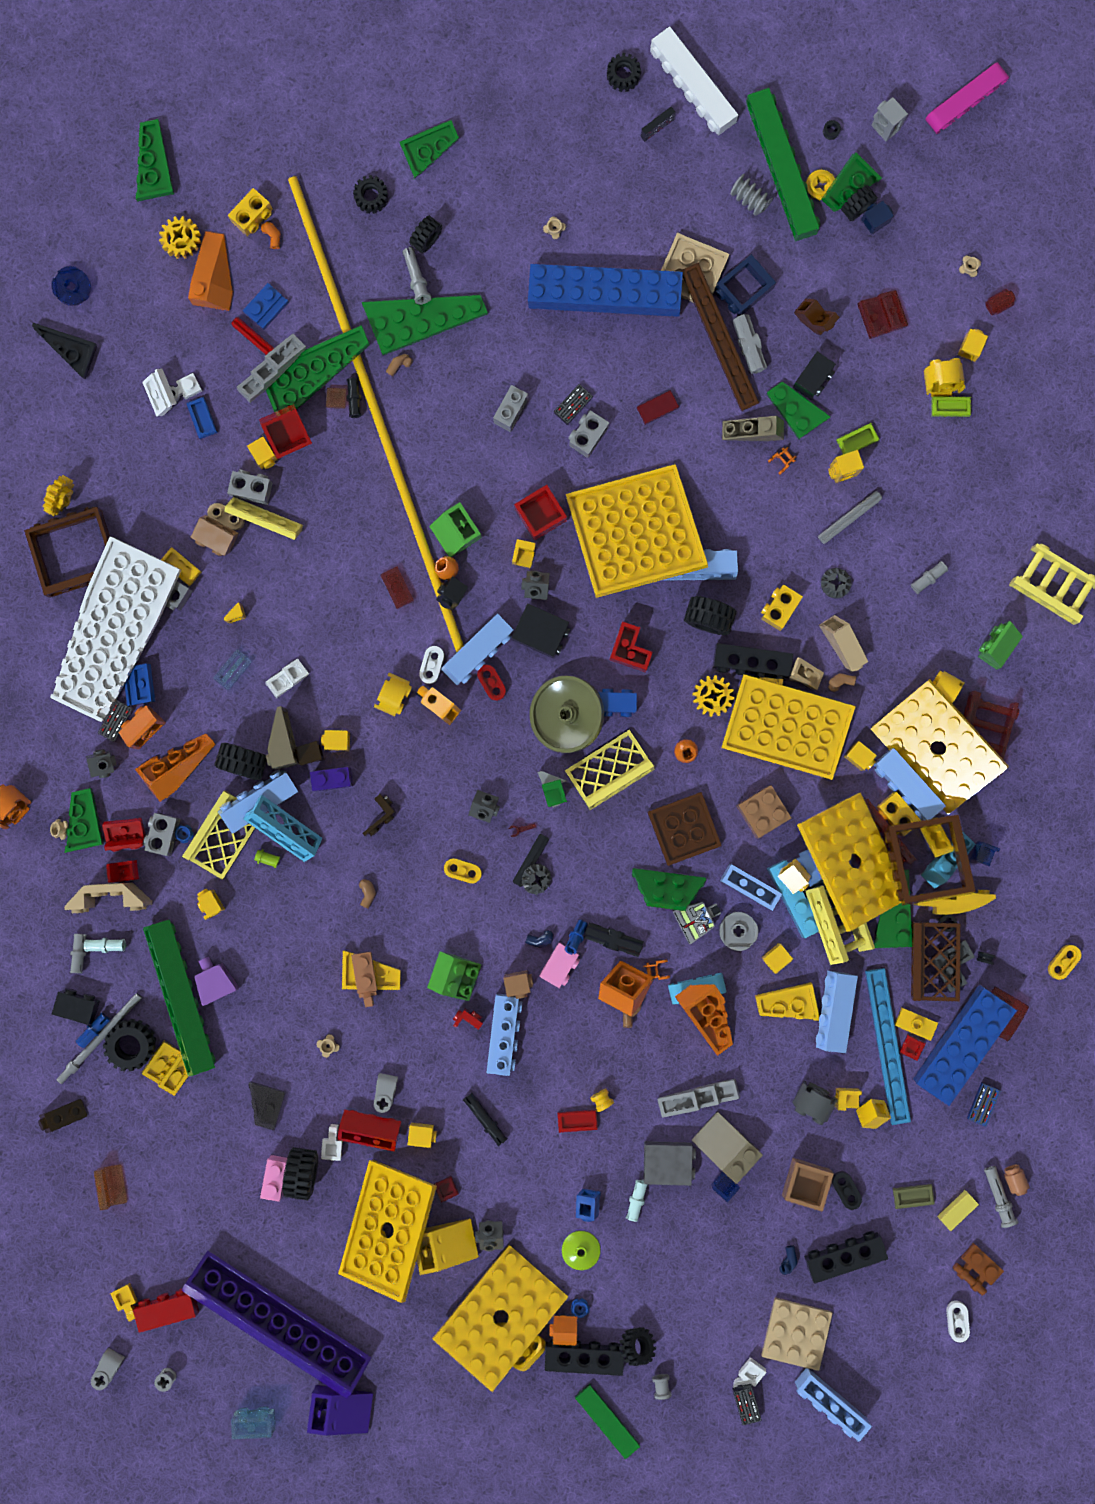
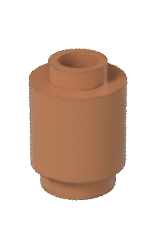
[1004,1164,1030,1196]

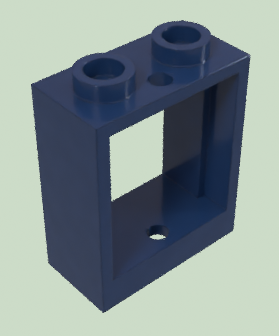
[715,254,776,316]

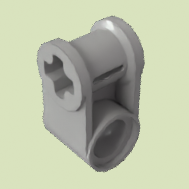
[374,1073,398,1113]
[91,1348,125,1390]

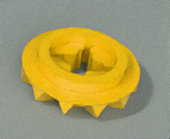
[806,170,835,201]

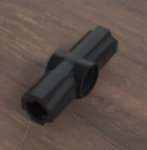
[584,922,644,957]

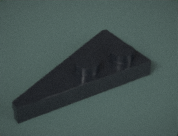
[32,323,98,379]

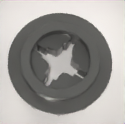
[821,568,852,598]
[522,864,552,895]

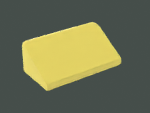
[937,1190,979,1231]

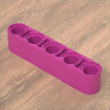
[925,62,1009,134]

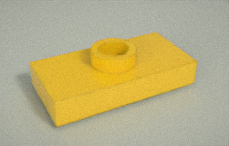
[161,547,202,586]
[920,817,954,858]
[895,1007,938,1041]

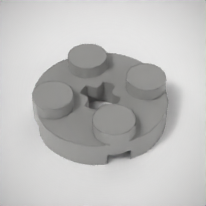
[719,912,758,951]

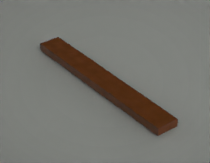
[680,262,759,412]

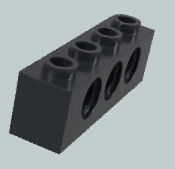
[712,643,793,681]
[804,1231,888,1284]
[544,1339,624,1376]

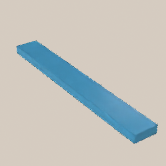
[865,968,911,1125]

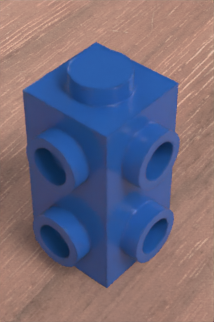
[598,689,637,717]

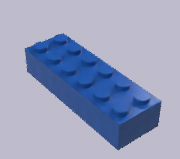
[913,984,1017,1106]

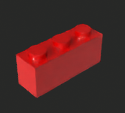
[338,1109,401,1152]
[133,1288,200,1333]

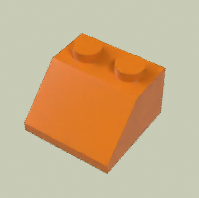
[118,705,166,750]
[598,960,653,1016]

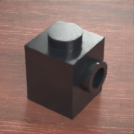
[436,576,468,610]

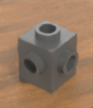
[521,571,550,600]
[86,749,117,778]
[468,790,500,823]
[475,1221,504,1251]

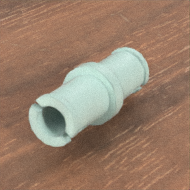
[84,938,126,953]
[626,1180,648,1222]

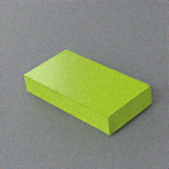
[932,396,971,417]
[836,423,880,454]

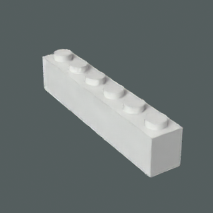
[650,27,738,136]

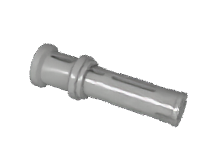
[403,247,431,304]
[984,1166,1019,1228]

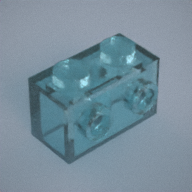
[231,1407,275,1440]

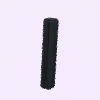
[513,834,549,887]

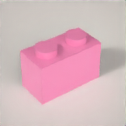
[539,942,580,988]
[260,1155,287,1202]

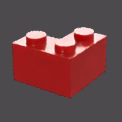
[609,622,653,672]

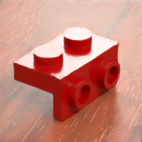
[102,818,146,852]

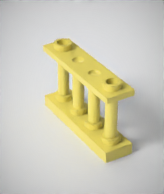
[1009,543,1095,625]
[805,885,875,965]

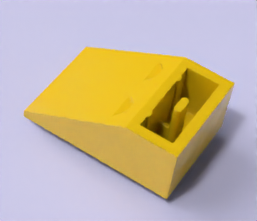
[417,1218,479,1275]

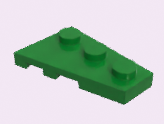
[821,153,882,212]
[766,382,830,439]
[64,788,104,853]

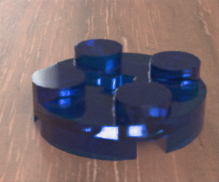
[51,266,91,306]

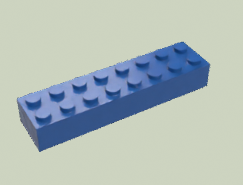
[528,264,683,317]

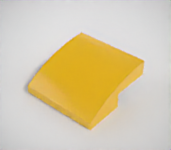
[141,1040,188,1096]

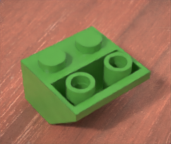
[429,502,482,557]
[978,621,1023,670]
[427,951,482,1001]

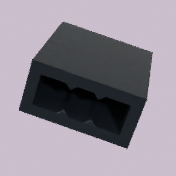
[512,603,571,659]

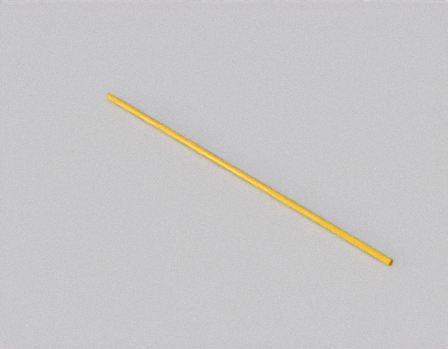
[288,176,464,653]

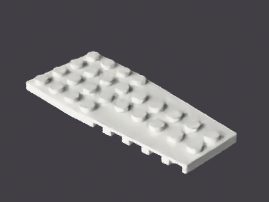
[50,536,181,722]

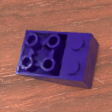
[307,1385,373,1436]

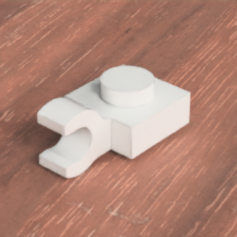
[321,1124,343,1161]

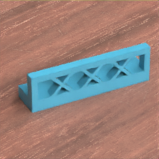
[244,795,322,862]

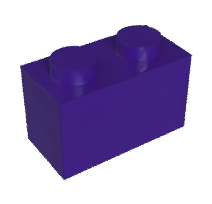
[310,767,353,792]

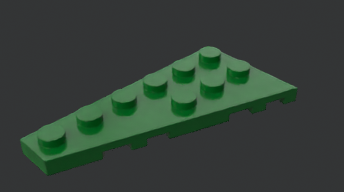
[362,295,488,356]
[266,325,370,412]

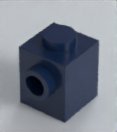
[861,201,894,235]

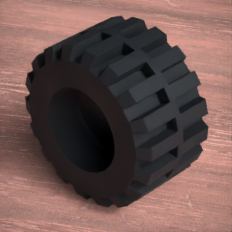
[684,596,737,635]
[214,742,267,780]
[103,1019,156,1071]
[282,1147,318,1200]

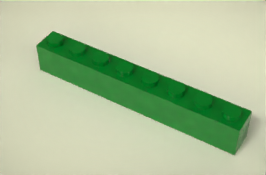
[746,88,820,242]
[143,919,216,1076]

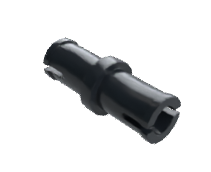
[346,378,362,418]

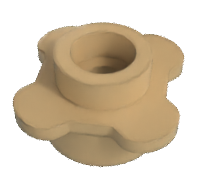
[543,217,566,239]
[959,256,981,277]
[50,819,68,840]
[317,1034,340,1057]

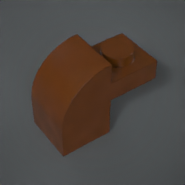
[794,298,840,335]

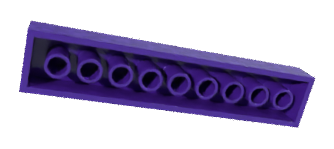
[182,1251,371,1399]

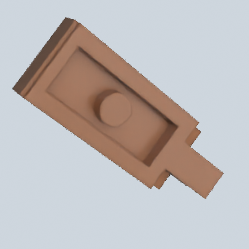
[351,951,378,1007]

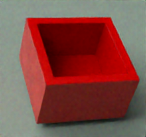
[259,404,312,459]
[514,485,567,541]

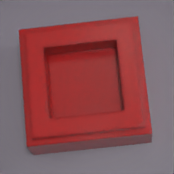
[899,1034,926,1061]

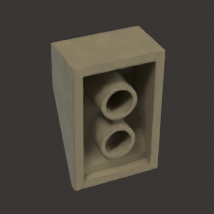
[266,706,299,770]
[692,1111,763,1184]

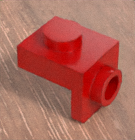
[106,860,139,883]
[453,1008,484,1030]

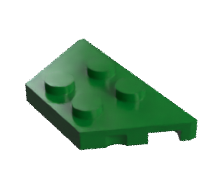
[632,868,706,911]

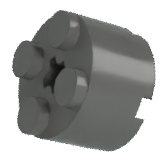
[793,1081,838,1125]

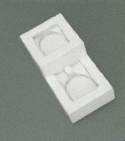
[266,659,309,698]

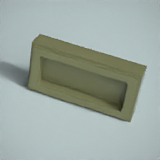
[892,1184,935,1209]

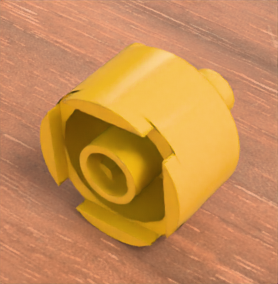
[924,358,965,397]
[933,671,965,703]
[374,672,412,717]

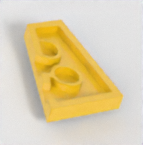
[342,950,401,990]
[755,982,819,1021]

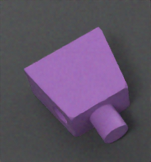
[195,957,240,1006]

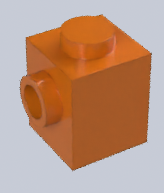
[549,1315,577,1346]

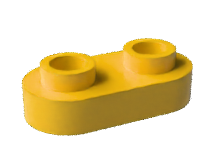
[444,858,482,884]
[1048,945,1081,980]
[513,1335,546,1371]

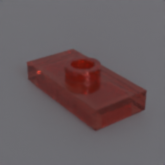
[380,567,414,609]

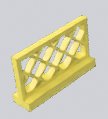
[565,730,655,810]
[182,790,255,880]

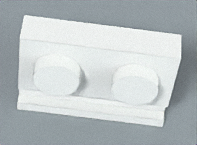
[143,369,177,416]

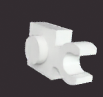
[170,373,202,402]
[733,1357,766,1388]

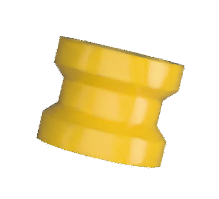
[590,1088,614,1112]

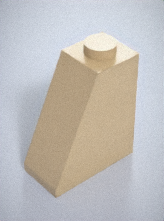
[819,615,868,672]

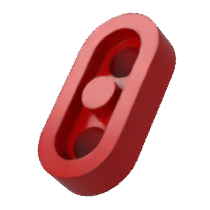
[477,665,506,701]

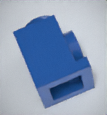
[576,1189,601,1222]

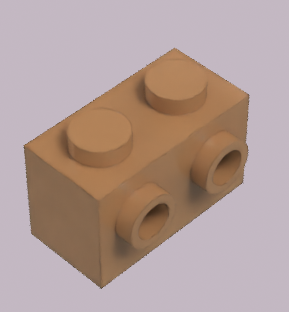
[190,515,239,556]
[503,970,534,999]

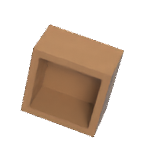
[736,785,791,838]
[782,1158,834,1212]

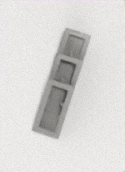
[237,334,306,403]
[657,1078,740,1118]

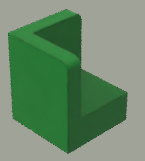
[542,779,567,807]

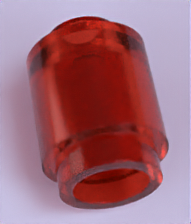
[985,289,1016,315]

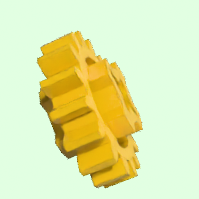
[159,216,201,259]
[43,475,74,516]
[692,675,734,717]

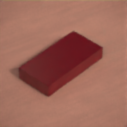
[636,390,679,425]

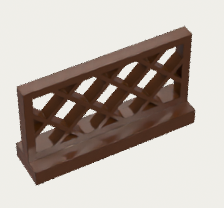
[911,922,961,1002]

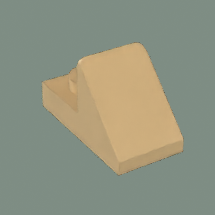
[789,657,824,690]

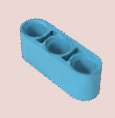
[668,973,727,1004]

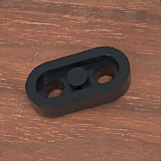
[832,1171,862,1210]

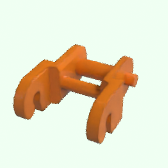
[768,447,796,475]
[643,959,670,980]

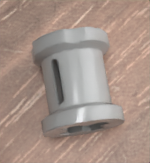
[155,1368,176,1392]
[652,1374,672,1400]

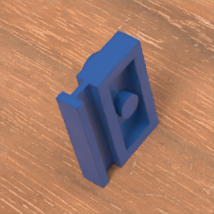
[243,283,289,330]
[124,664,155,706]

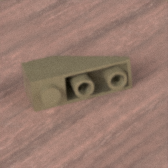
[722,416,784,441]

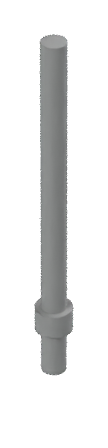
[56,993,142,1084]

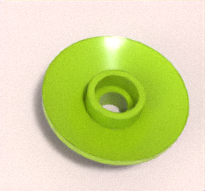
[562,1231,600,1270]

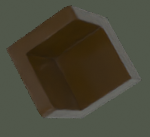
[294,741,324,766]

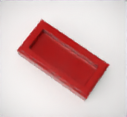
[557,1109,597,1133]

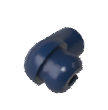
[525,930,554,948]
[779,1245,798,1275]

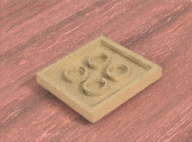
[661,233,729,303]
[761,1298,832,1371]

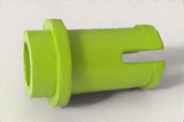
[254,849,280,868]

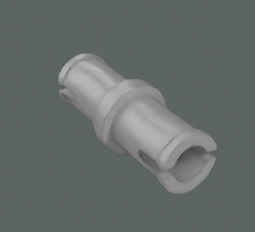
[911,561,949,594]
[70,934,87,973]

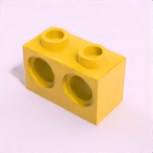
[228,188,273,237]
[828,450,864,483]
[761,584,803,631]
[876,792,921,836]

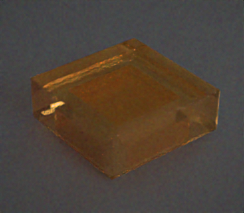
[326,388,347,409]

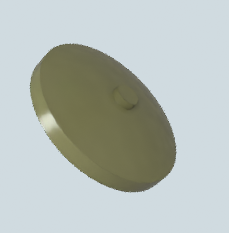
[530,676,604,753]

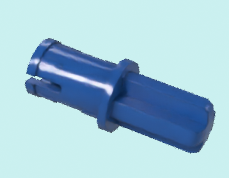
[565,920,587,955]
[76,1012,111,1048]

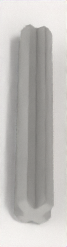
[818,491,882,544]

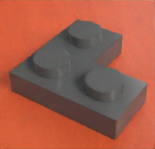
[930,940,975,993]

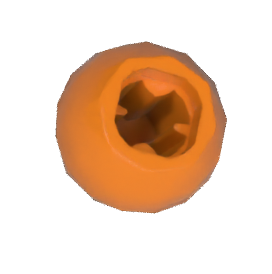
[435,556,459,580]
[674,739,698,763]

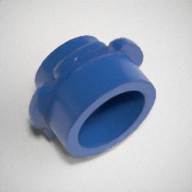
[175,825,194,843]
[570,1298,590,1318]

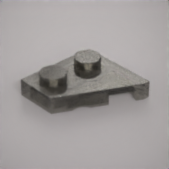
[248,1081,286,1130]

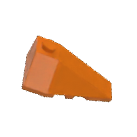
[188,231,233,311]
[135,734,215,802]
[675,984,733,1056]

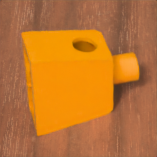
[416,686,462,725]

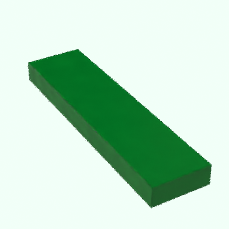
[575,1384,640,1460]

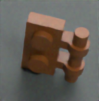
[953,1243,1004,1296]

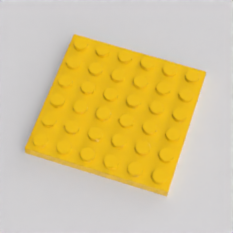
[566,464,708,598]

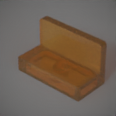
[94,1164,127,1211]

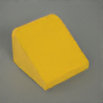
[224,602,246,624]

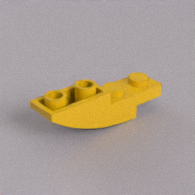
[914,889,996,915]

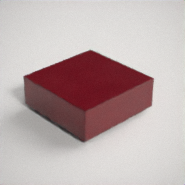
[434,1176,459,1202]

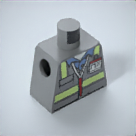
[672,901,721,944]

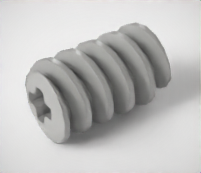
[730,174,773,216]

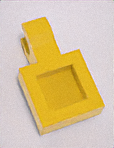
[110,1283,138,1321]

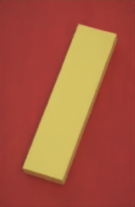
[225,497,303,540]

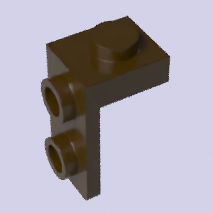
[362,794,396,837]
[38,1099,87,1133]

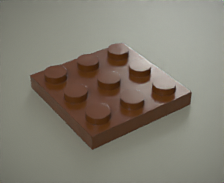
[647,792,722,866]

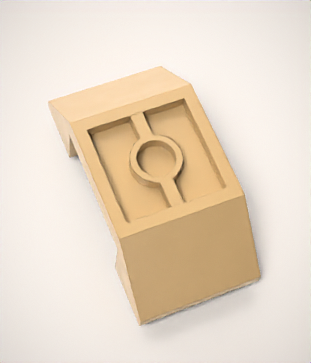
[65,883,152,913]

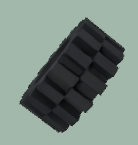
[607,53,641,92]
[353,175,388,214]
[841,185,878,221]
[409,215,443,254]
[619,1327,656,1366]

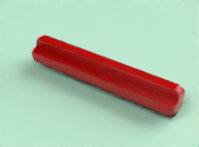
[231,317,274,355]

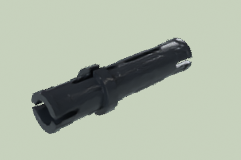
[463,1092,508,1146]

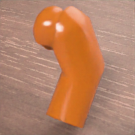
[261,222,280,249]

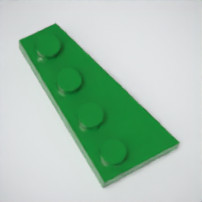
[136,119,174,202]

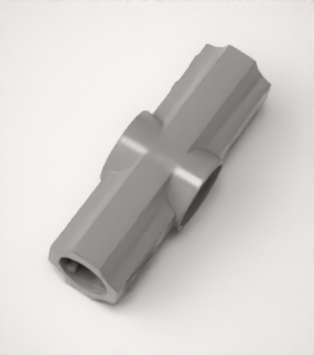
[733,314,767,374]

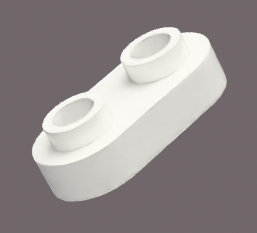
[419,646,444,684]
[947,1300,970,1342]

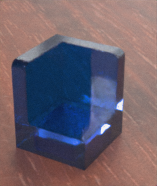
[970,841,1000,866]
[711,1171,740,1203]

